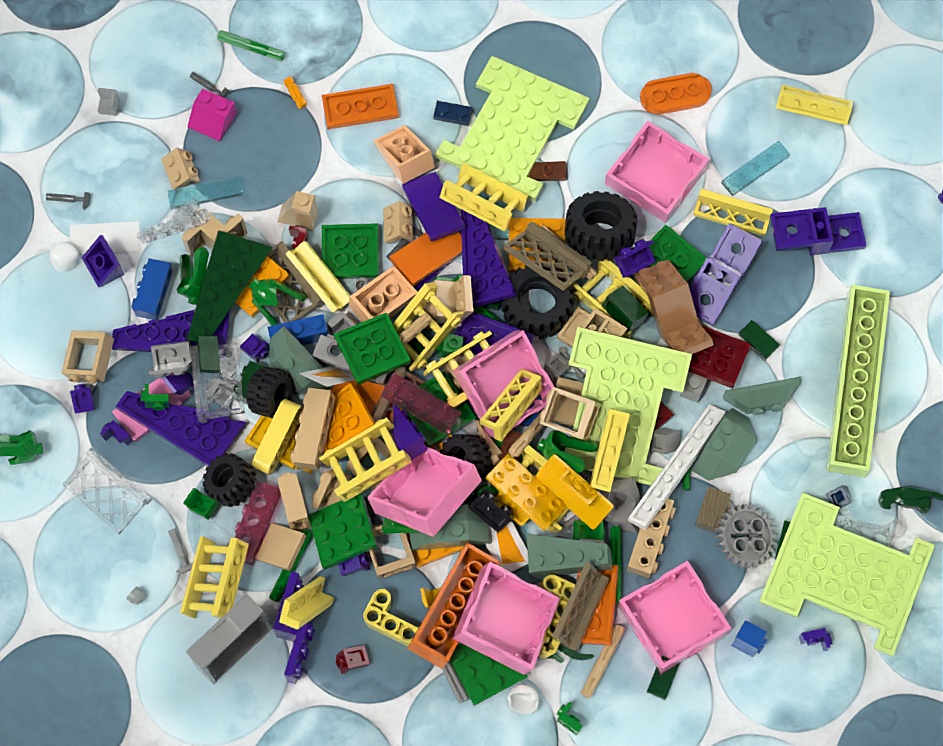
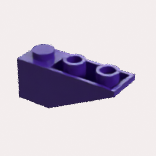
[392,405,428,461]

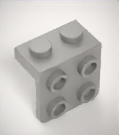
[148,341,193,377]

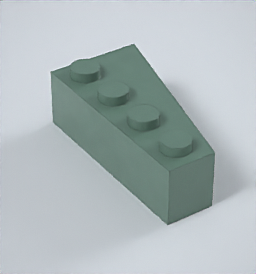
[527,534,612,578]

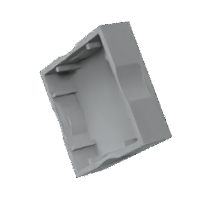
[186,594,273,685]

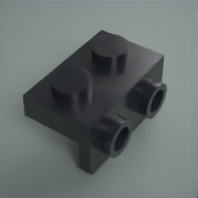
[468,488,514,533]

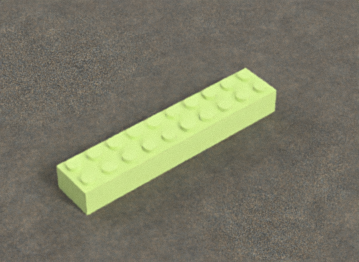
[826,285,890,478]

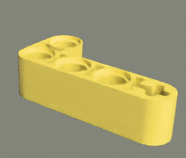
[252,399,304,475]
[538,574,575,659]
[364,589,418,647]

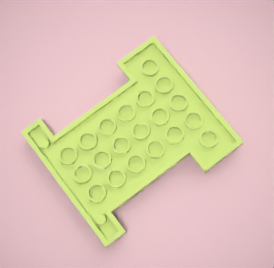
[435,56,590,202]
[562,327,692,485]
[759,493,935,657]

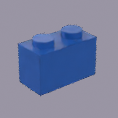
[731,620,768,658]

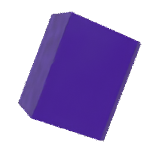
[81,235,125,288]

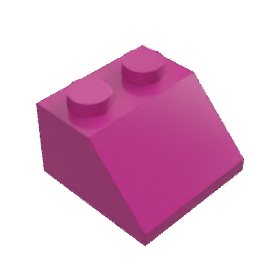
[187,88,237,142]

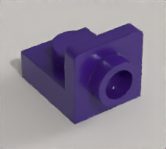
[240,333,270,363]
[70,383,95,414]
[100,420,133,446]
[338,552,370,576]
[799,628,832,651]

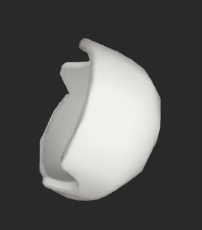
[49,242,79,272]
[508,684,539,715]

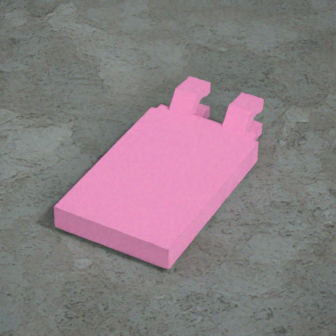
[112,372,192,442]

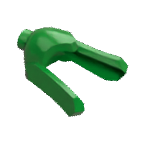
[176,247,209,305]
[248,278,307,326]
[0,430,43,465]
[537,430,598,473]

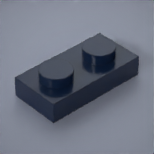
[433,100,473,126]

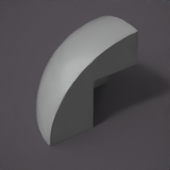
[599,477,640,533]

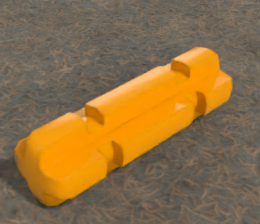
[283,76,307,109]

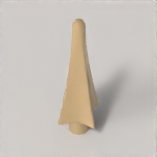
[476,420,502,465]

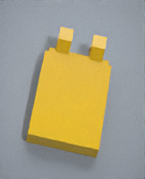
[244,415,324,474]

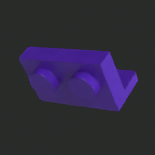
[614,239,656,278]

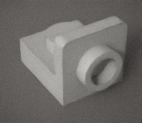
[543,353,571,387]

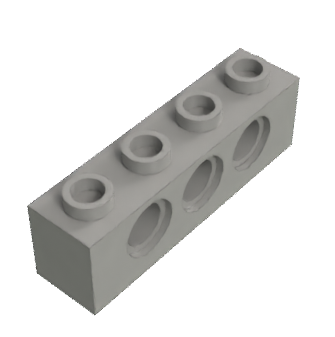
[312,334,391,386]

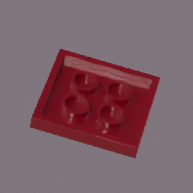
[688,325,751,389]

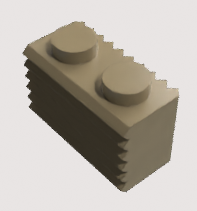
[695,486,733,534]

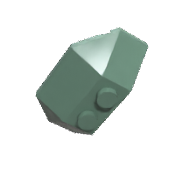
[268,326,333,394]
[723,376,801,415]
[692,408,756,481]
[410,504,490,551]

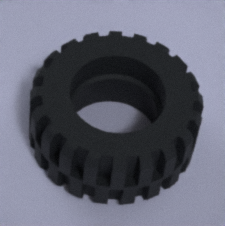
[564,191,638,261]
[501,265,574,339]

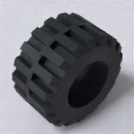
[246,366,294,418]
[440,434,492,479]
[202,453,257,507]

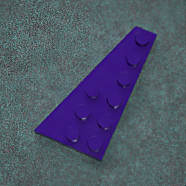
[461,209,517,308]
[112,309,231,356]
[116,391,246,467]

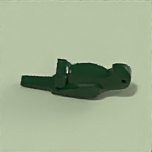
[878,486,943,514]

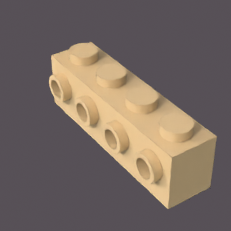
[291,388,335,470]
[627,499,676,578]

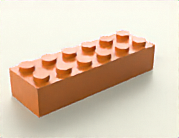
[407,542,501,669]

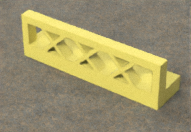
[776,84,853,125]
[693,189,773,236]
[286,241,350,313]
[480,369,543,442]
[279,576,334,630]

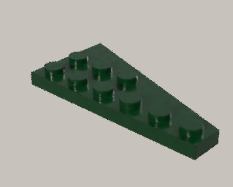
[186,230,273,343]

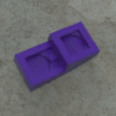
[163,372,201,395]

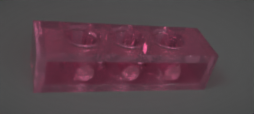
[381,373,461,435]
[228,481,281,566]

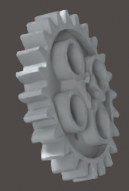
[715,504,777,569]

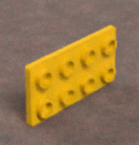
[486,454,566,531]
[535,454,614,530]

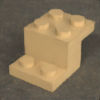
[182,212,248,257]
[424,275,473,329]
[557,307,627,348]

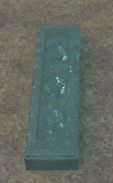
[721,141,790,196]
[167,176,244,210]

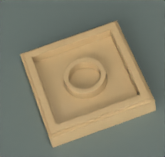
[255,523,306,571]

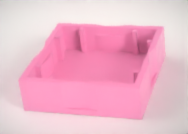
[605,121,709,223]
[452,330,554,438]
[367,447,482,537]
[618,561,731,674]
[453,562,560,675]

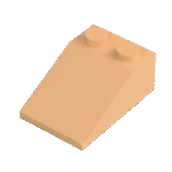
[374,125,435,184]
[348,266,418,322]

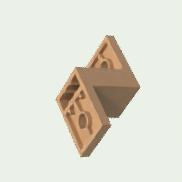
[634,260,714,354]

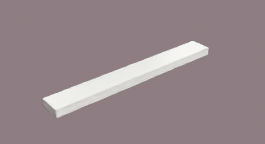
[628,404,726,530]

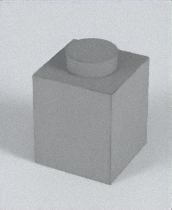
[680,372,707,403]

